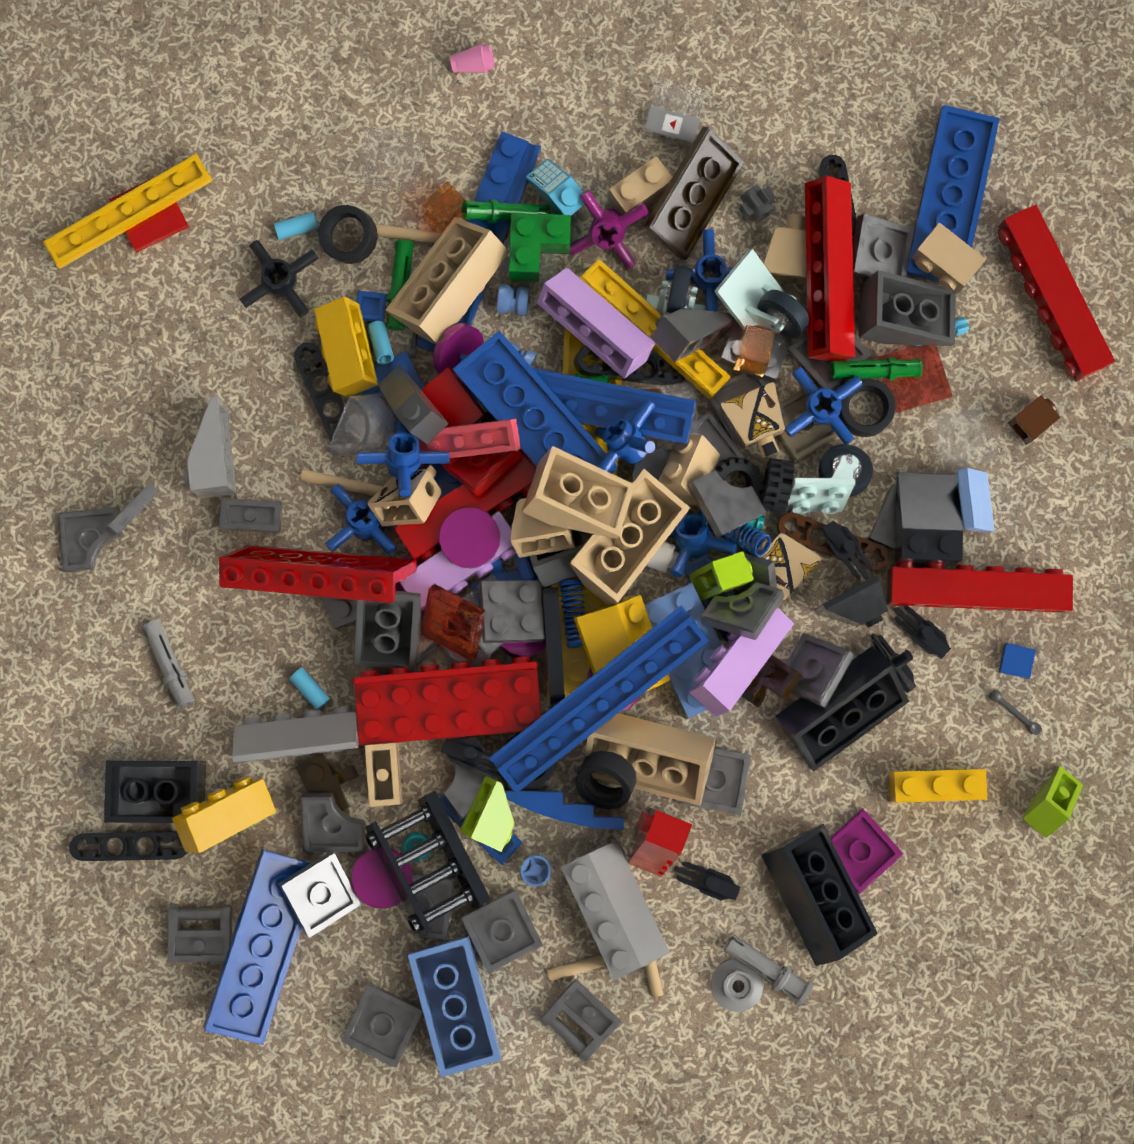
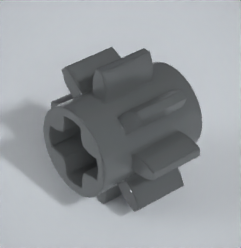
[739,185,776,222]

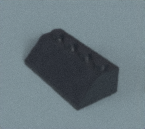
[776,646,910,772]
[761,824,878,966]

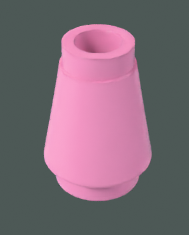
[450,43,495,73]

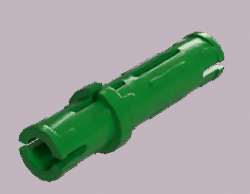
[461,199,551,223]
[385,240,414,331]
[830,357,922,381]

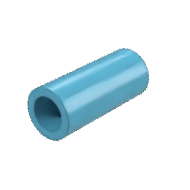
[274,212,319,240]
[368,321,394,365]
[289,667,330,710]

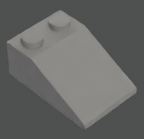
[183,396,237,499]

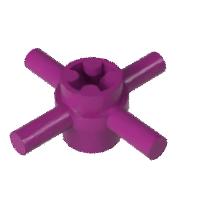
[570,190,649,269]

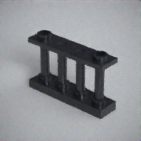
[365,791,491,938]

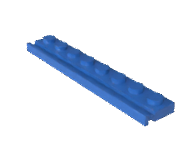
[417,131,541,353]
[460,354,697,444]
[489,605,710,793]

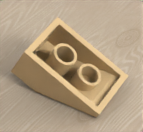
[522,446,635,539]

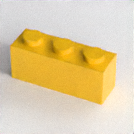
[314,296,378,397]
[888,769,988,803]
[172,776,276,853]

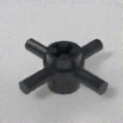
[239,240,319,318]

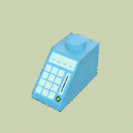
[525,158,584,216]

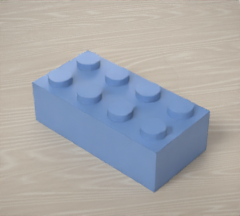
[644,583,721,719]
[408,934,502,1077]

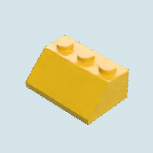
[574,595,671,692]

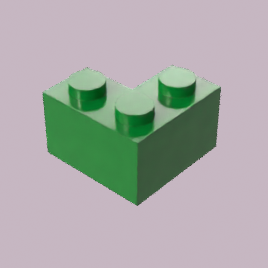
[509,213,571,282]

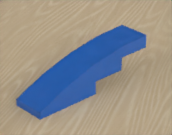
[504,790,624,830]

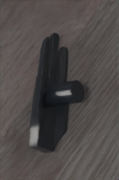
[822,520,872,580]
[895,606,951,659]
[871,633,916,693]
[441,737,500,776]
[674,862,741,901]

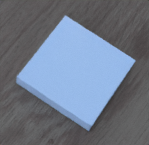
[956,468,994,533]

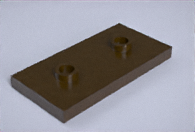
[644,127,744,260]

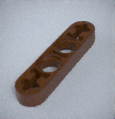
[777,513,889,572]

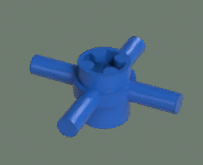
[666,229,734,312]
[785,367,863,446]
[595,399,655,472]
[357,419,450,497]
[325,484,397,555]
[668,509,737,578]

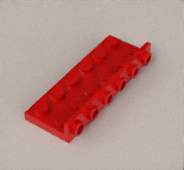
[219,545,417,603]
[352,657,541,746]

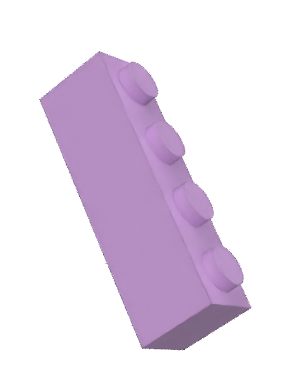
[537,268,655,379]
[400,512,517,612]
[689,608,794,717]

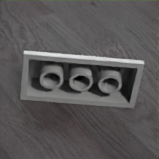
[232,707,363,763]
[561,841,670,981]

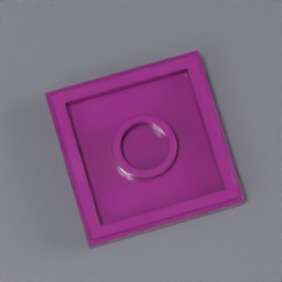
[821,808,903,895]

